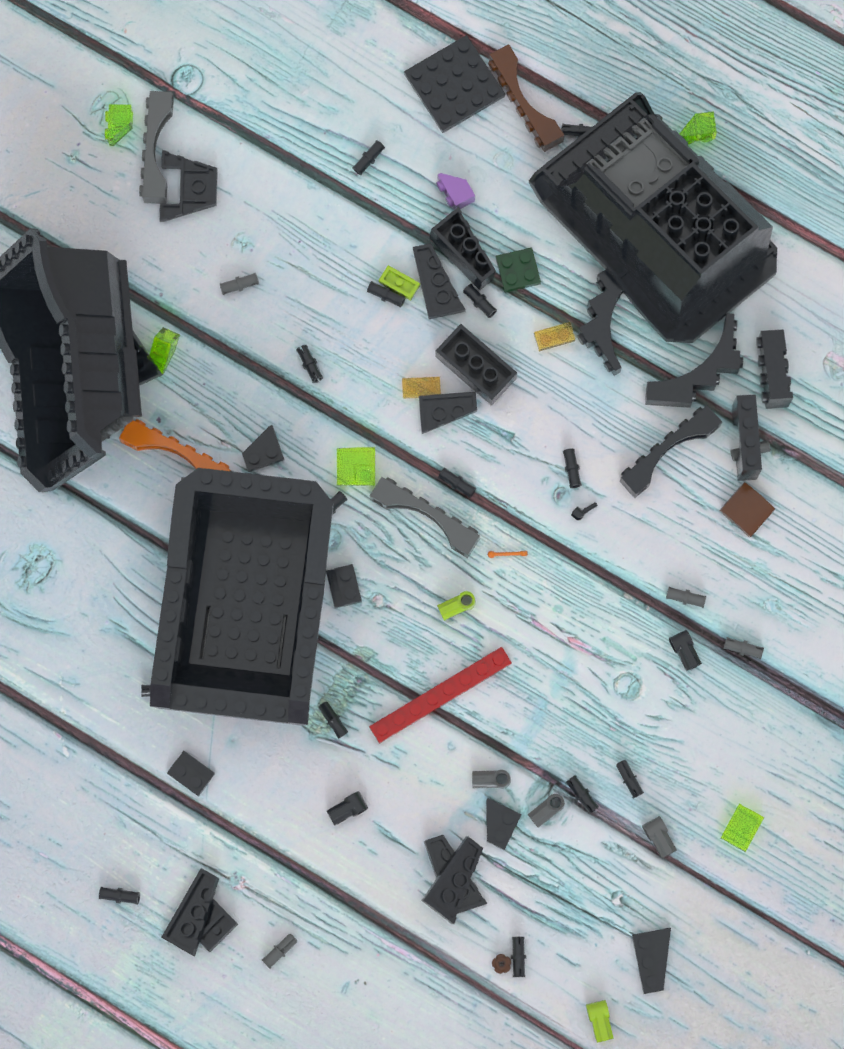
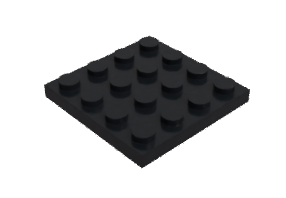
[404,35,505,133]

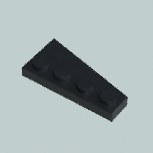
[413,243,465,319]
[424,835,487,914]
[421,836,483,924]
[161,868,219,957]

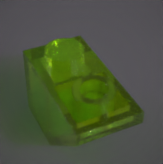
[105,104,133,146]
[679,111,717,144]
[149,327,180,374]

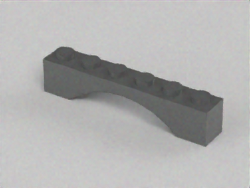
[139,91,174,204]
[370,477,480,558]

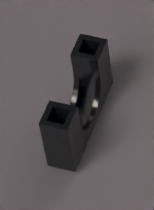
[732,395,762,481]

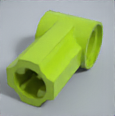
[437,591,476,621]
[586,1000,614,1043]

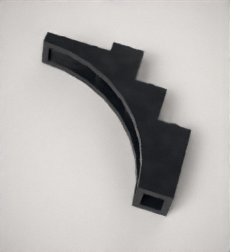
[577,270,623,376]
[645,313,743,408]

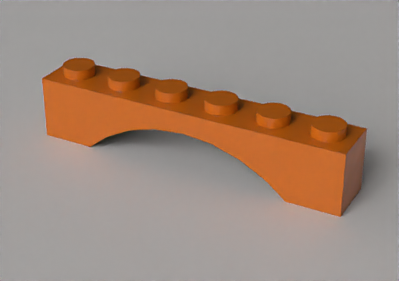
[119,419,231,471]

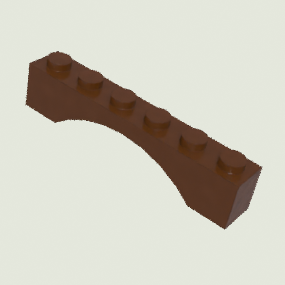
[488,44,564,152]

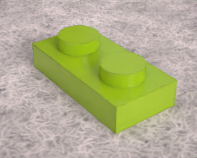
[378,265,420,301]

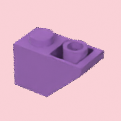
[436,173,475,210]

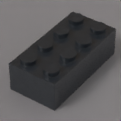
[435,324,517,406]

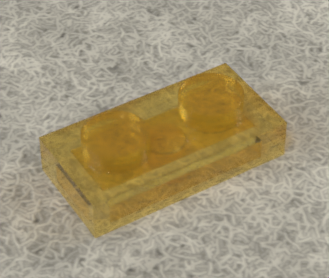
[534,322,576,352]
[402,377,441,399]

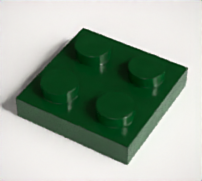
[496,247,541,293]

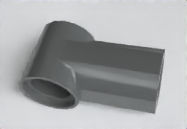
[472,770,511,789]
[527,794,565,828]
[642,816,677,859]

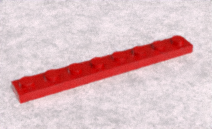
[369,647,512,744]

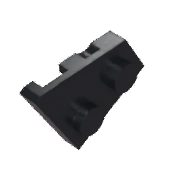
[200,899,238,952]

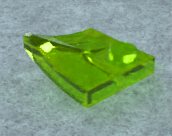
[336,447,375,486]

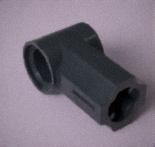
[669,630,702,672]
[327,791,368,826]

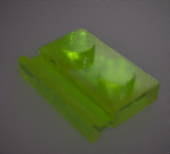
[720,803,764,852]

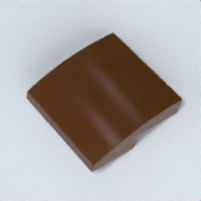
[719,482,775,537]

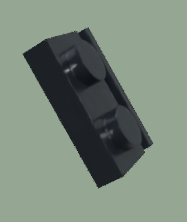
[326,564,362,609]
[167,750,215,797]

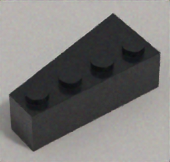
[429,207,496,290]
[756,329,793,409]

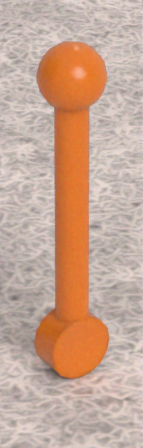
[487,551,528,558]

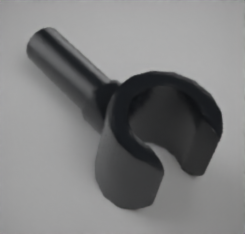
[571,502,598,520]

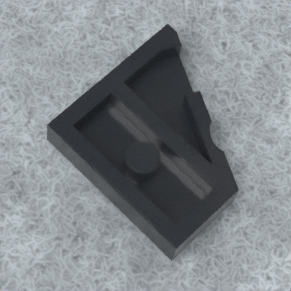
[242,425,284,472]
[486,798,522,850]

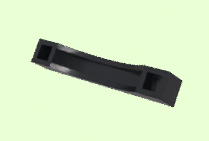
[620,405,722,498]

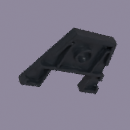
[159,150,218,222]

